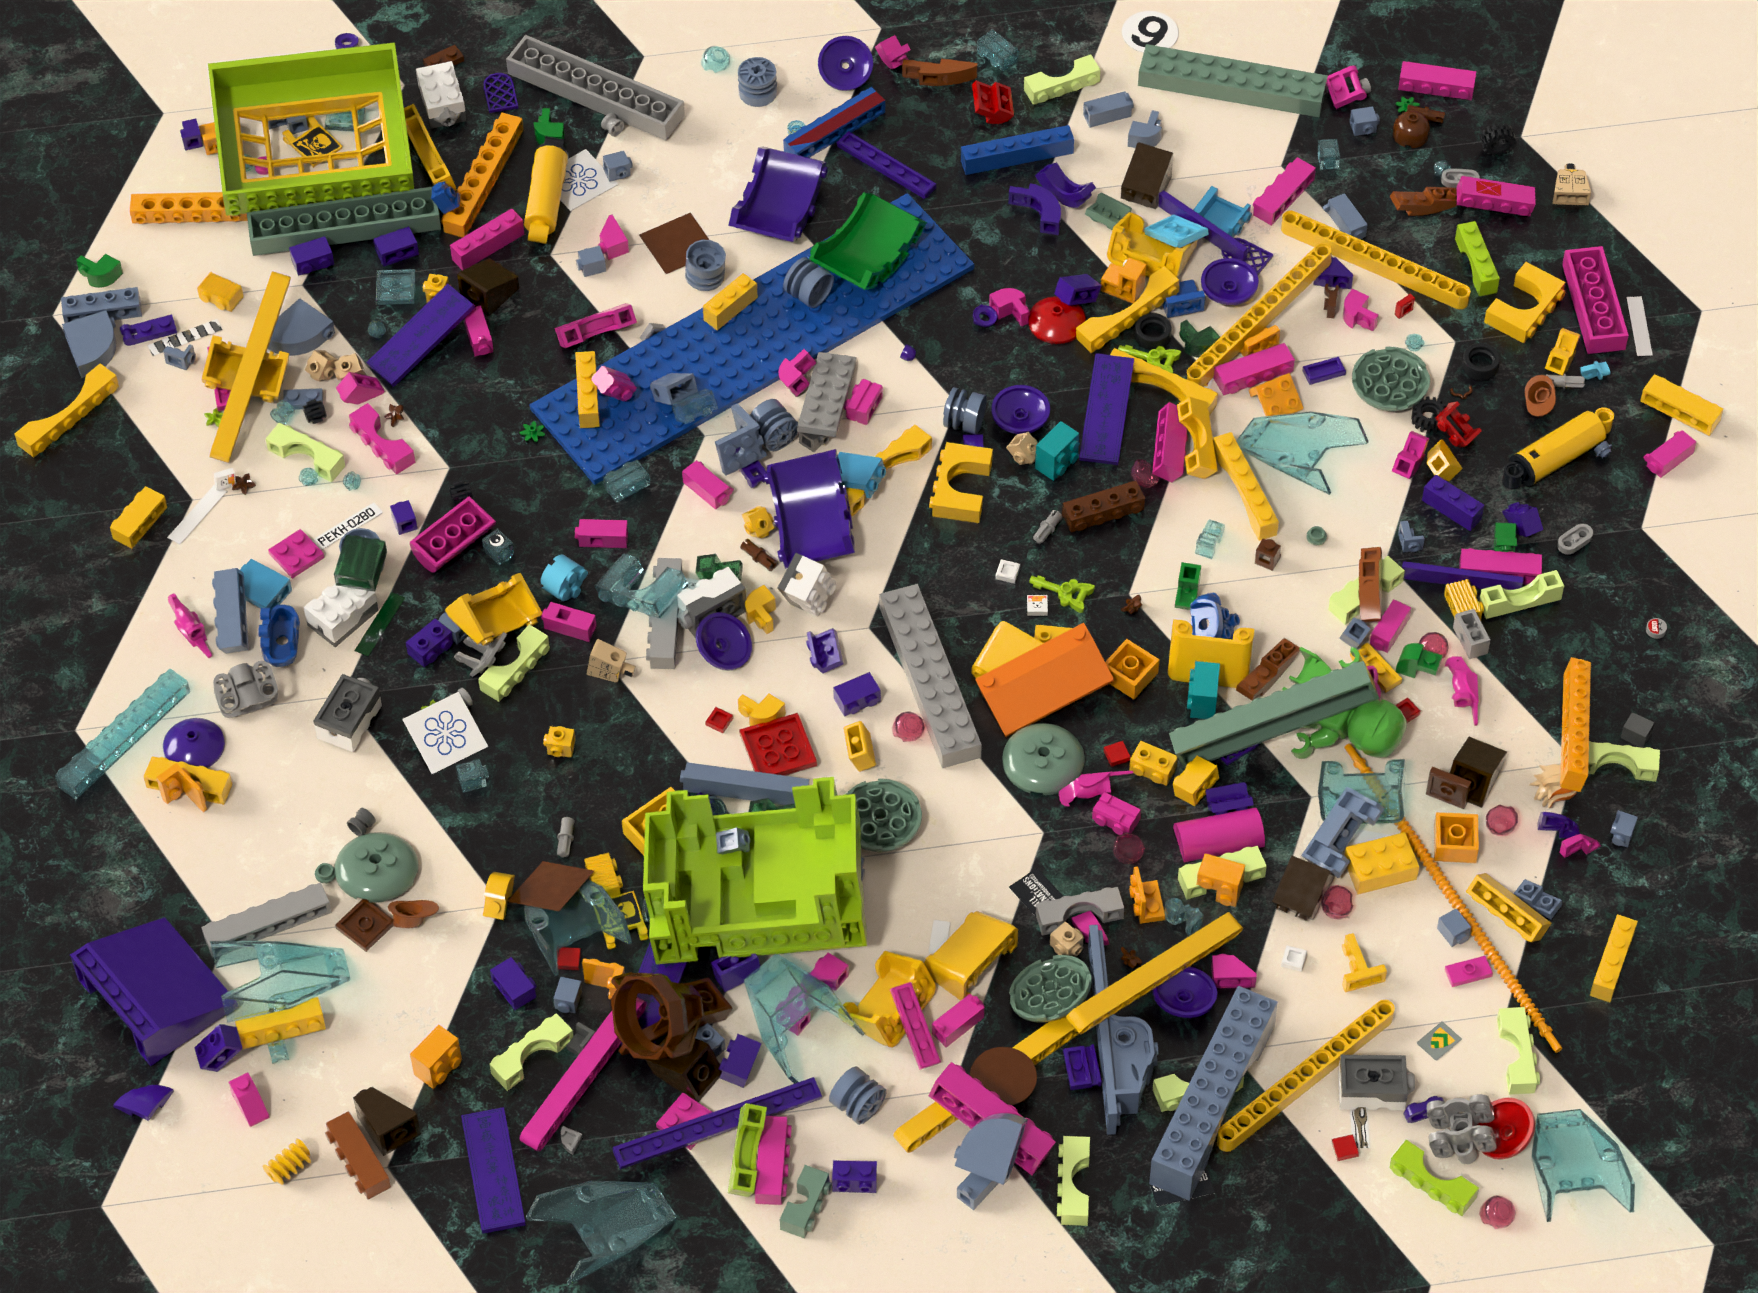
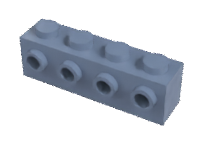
[61,287,142,323]
[212,568,249,654]

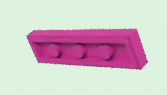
[890,982,941,1070]

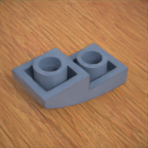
[1514,879,1562,919]

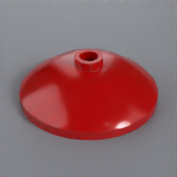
[1028,297,1086,344]
[1476,1098,1535,1160]

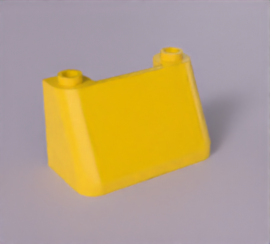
[1107,212,1198,278]
[202,335,289,403]
[445,573,542,646]
[1168,619,1255,688]
[971,621,1043,678]
[924,911,1018,1001]
[837,951,936,1047]

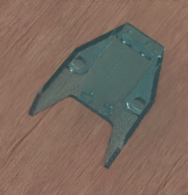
[1236,411,1369,495]
[523,879,632,976]
[210,941,351,1023]
[744,954,866,1084]
[1531,1109,1635,1222]
[526,1180,677,1285]

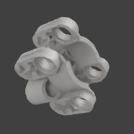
[213,661,278,718]
[1427,1094,1497,1164]

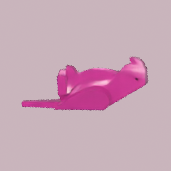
[168,593,212,658]
[1445,656,1479,726]
[1059,771,1133,807]

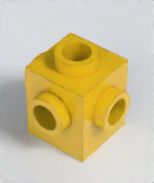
[423,274,452,303]
[742,506,775,538]
[543,726,576,758]

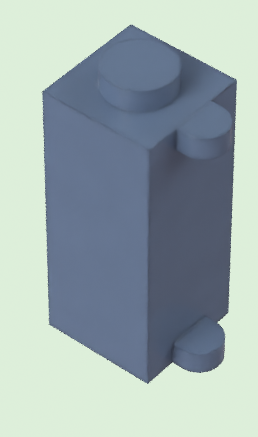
[1083,91,1134,128]
[1323,193,1368,240]
[957,1173,999,1210]

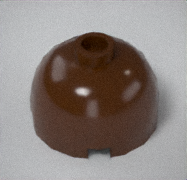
[1392,111,1430,148]

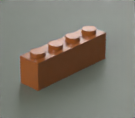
[325,1111,391,1200]

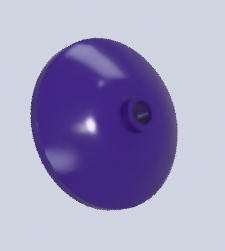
[818,36,873,91]
[1201,258,1259,305]
[991,385,1050,434]
[696,612,752,671]
[163,718,225,768]
[1153,967,1217,1018]

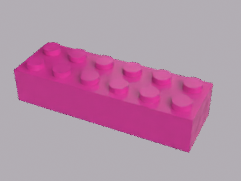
[1562,246,1629,354]
[928,1062,1055,1175]

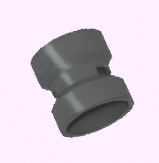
[347,808,376,836]

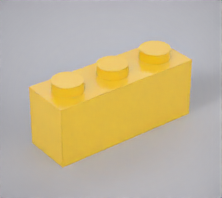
[703,273,758,330]
[110,486,167,549]

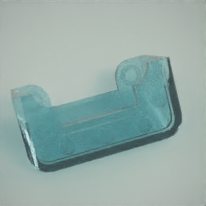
[1318,759,1406,824]

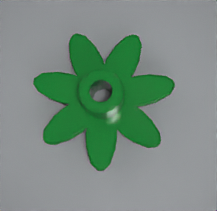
[1395,97,1420,113]
[520,421,545,442]

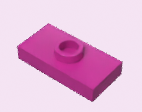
[1445,956,1493,987]

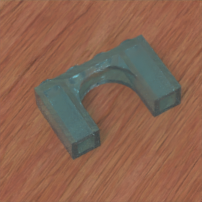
[595,553,689,618]

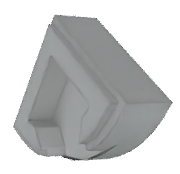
[640,323,665,341]
[561,1126,583,1155]

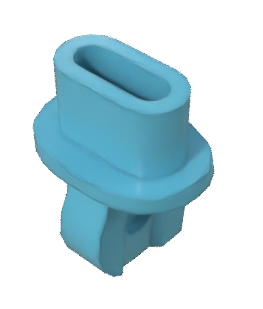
[1580,361,1610,380]

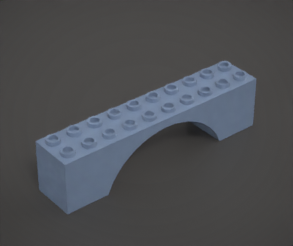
[1149,986,1278,1201]

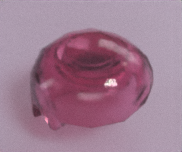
[1130,459,1159,488]
[1419,632,1449,658]
[891,711,925,742]
[1485,805,1518,836]
[1113,832,1144,864]
[1321,885,1354,920]
[1479,1195,1516,1229]

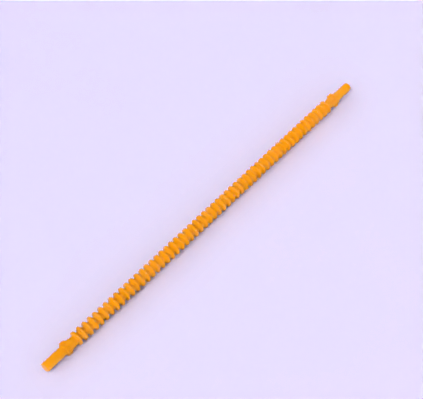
[1344,743,1562,1053]

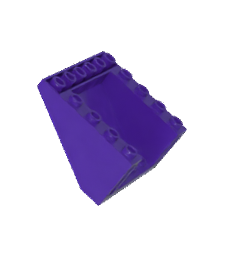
[70,917,239,1066]

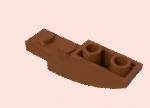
[902,58,978,86]
[1390,187,1458,216]
[1359,547,1382,622]
[1236,638,1300,701]

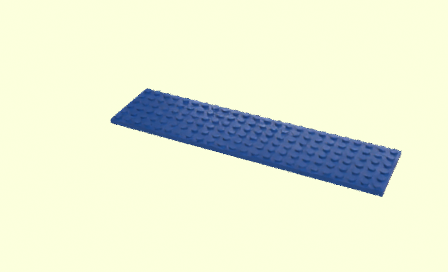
[530,193,974,485]

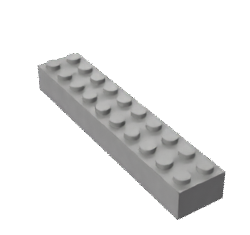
[506,35,685,140]
[879,584,982,768]

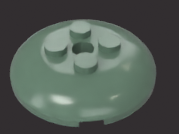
[1352,346,1430,411]
[1002,723,1085,795]
[846,779,922,852]
[335,832,419,902]
[1009,955,1091,1022]

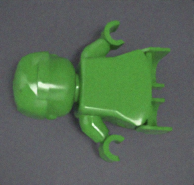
[1282,647,1407,759]

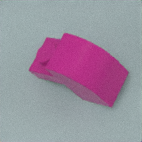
[875,35,911,69]
[989,288,1030,327]
[1343,288,1379,331]
[779,349,816,397]
[1392,431,1429,479]

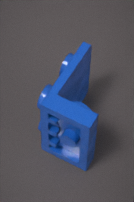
[1162,280,1205,318]

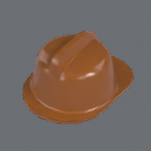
[1525,375,1556,417]
[388,900,439,929]

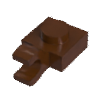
[1324,284,1339,319]

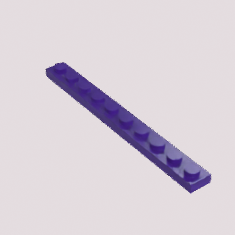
[612,1077,822,1169]

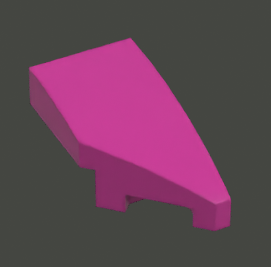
[1560,834,1601,858]
[1072,910,1109,945]

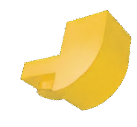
[1545,328,1580,375]
[745,585,776,634]
[738,693,786,726]
[483,872,515,920]

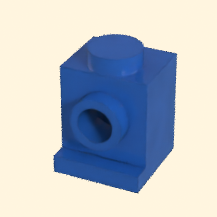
[431,181,460,214]

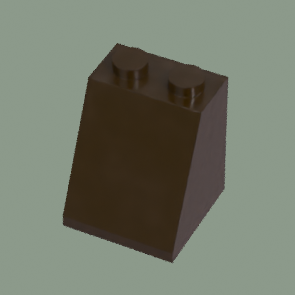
[1121,142,1173,209]
[457,258,519,316]
[1450,737,1507,808]
[1272,855,1334,921]
[646,1035,722,1102]
[353,1087,421,1156]

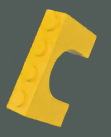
[1484,262,1566,343]
[929,442,993,523]

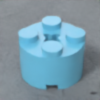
[541,554,588,601]

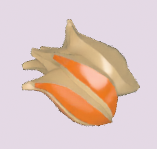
[1529,764,1577,808]

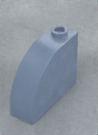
[268,298,335,356]
[62,310,116,378]
[954,1113,1028,1185]

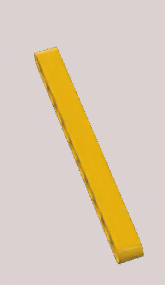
[1281,210,1471,310]
[1187,243,1332,387]
[209,271,291,463]
[1066,912,1243,1034]
[1217,1000,1395,1152]
[893,1016,1079,1153]

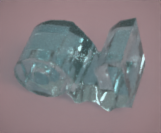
[1195,519,1225,559]
[1164,898,1204,936]

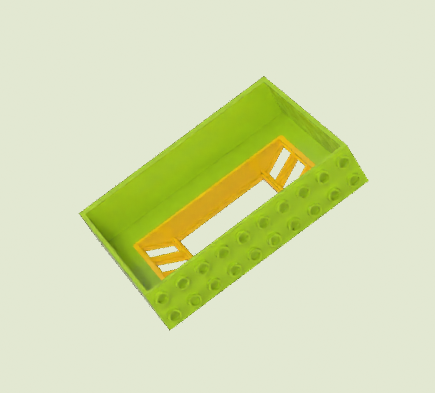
[208,43,414,216]

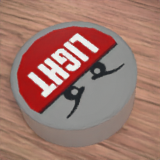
[1646,618,1667,639]

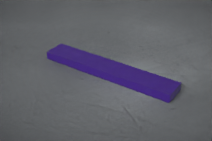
[837,131,936,199]
[1158,190,1248,262]
[1402,561,1523,590]

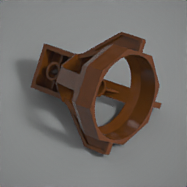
[611,972,733,1060]

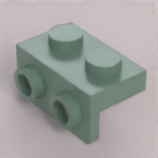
[1085,192,1132,230]

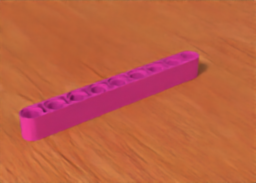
[520,997,647,1152]

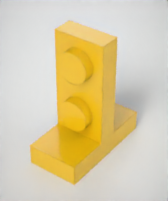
[1342,933,1387,992]

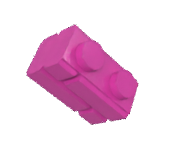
[591,366,637,402]
[844,379,883,425]
[1092,792,1141,837]

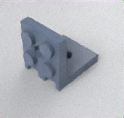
[715,403,767,476]

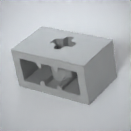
[1453,609,1490,659]

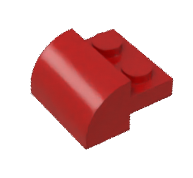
[972,80,1014,124]

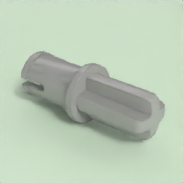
[1546,374,1585,389]
[1033,510,1062,544]
[557,817,575,858]

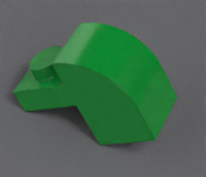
[534,108,565,147]
[76,253,123,288]
[1494,523,1517,552]
[1175,562,1201,610]
[1396,643,1443,678]

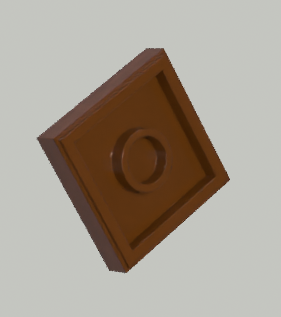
[1426,766,1471,809]
[335,899,394,952]

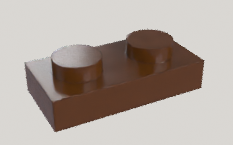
[423,45,464,67]

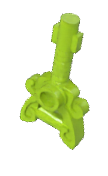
[1118,345,1181,373]
[1029,575,1095,613]

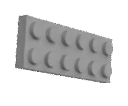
[797,352,856,437]

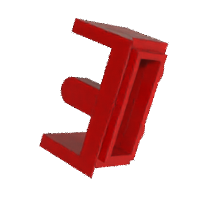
[1435,401,1482,448]

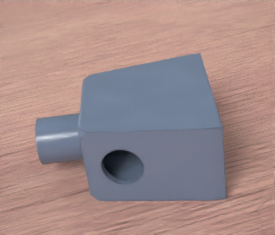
[650,373,698,405]

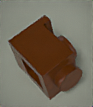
[1254,538,1281,571]

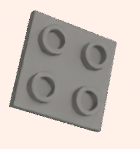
[454,632,507,677]

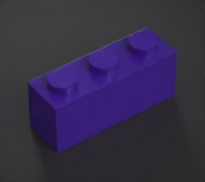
[1422,475,1484,531]

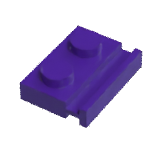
[1063,1044,1102,1090]

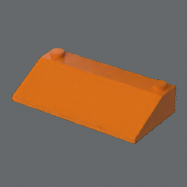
[975,623,1114,737]

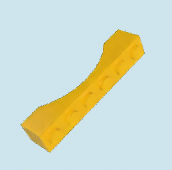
[404,104,457,191]
[1076,266,1179,353]
[1110,348,1218,416]
[15,363,119,458]
[846,425,932,517]
[1213,432,1279,541]

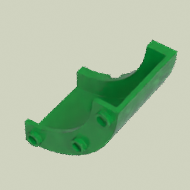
[809,192,927,290]

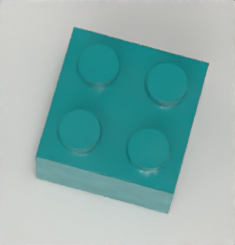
[1035,421,1080,481]
[1187,661,1220,719]

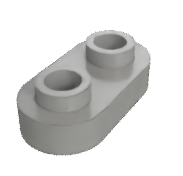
[1441,169,1480,188]
[1557,524,1593,554]

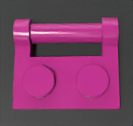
[1327,66,1367,109]

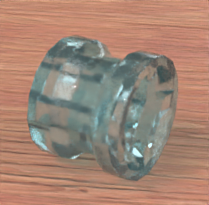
[270,400,295,425]
[267,1039,289,1064]

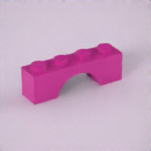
[555,303,637,348]
[349,403,416,475]
[776,952,849,1036]

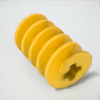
[262,1138,311,1185]

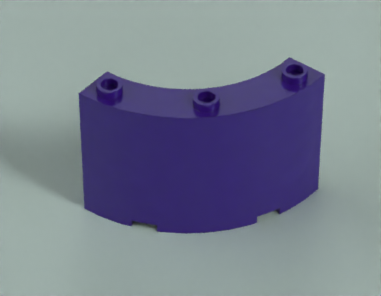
[728,146,828,242]
[764,449,855,569]

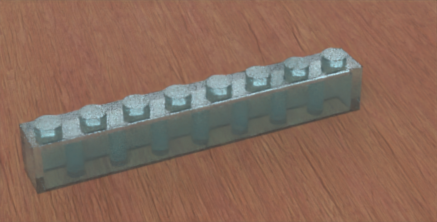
[55,669,190,800]

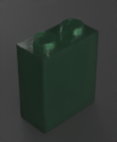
[334,535,387,592]

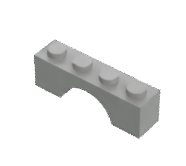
[1036,887,1124,935]

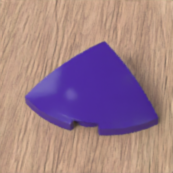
[1537,812,1580,838]
[113,1085,174,1121]

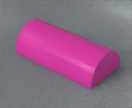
[410,496,496,572]
[1173,807,1265,862]

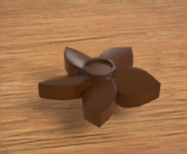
[384,404,404,427]
[232,473,256,495]
[1121,595,1142,614]
[1121,947,1143,968]

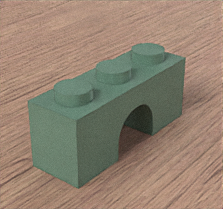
[779,1165,832,1238]

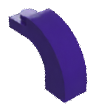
[1035,162,1096,208]
[1008,183,1061,235]

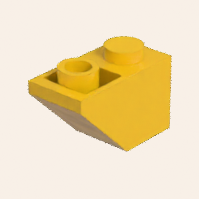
[1427,439,1463,481]

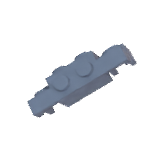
[1301,787,1385,878]

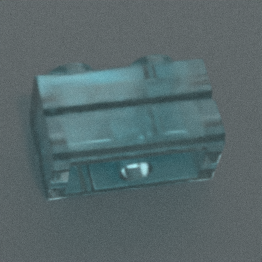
[977,29,1019,71]
[603,459,650,502]

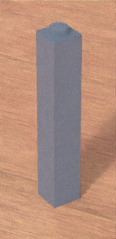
[680,762,809,807]

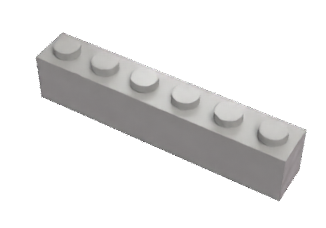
[646,558,682,669]
[201,882,332,958]

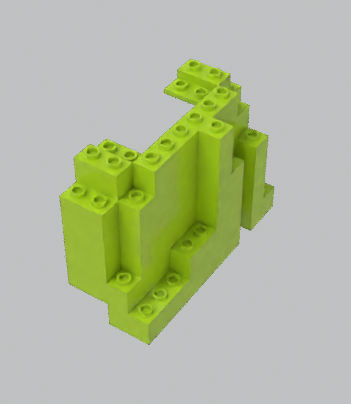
[643,777,867,964]

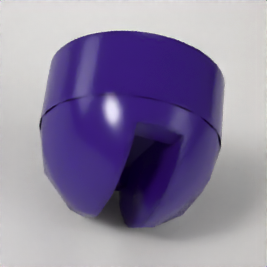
[900,344,916,361]

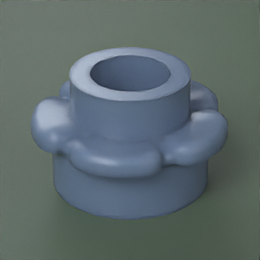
[1594,441,1612,459]

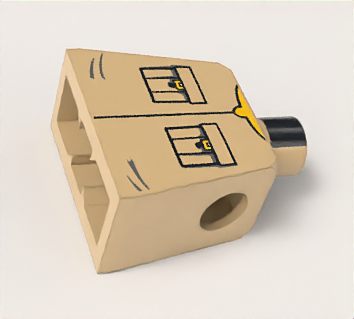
[1553,163,1591,205]
[587,639,636,682]

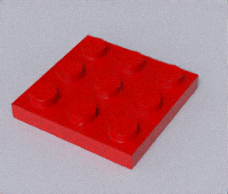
[739,713,817,776]

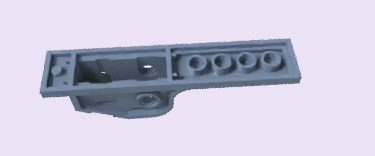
[1088,925,1158,1135]

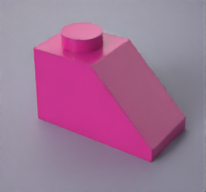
[598,214,629,260]
[336,372,385,405]
[1211,954,1257,988]
[228,1072,270,1127]

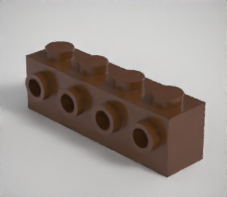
[1062,480,1145,532]

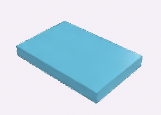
[1144,215,1209,248]

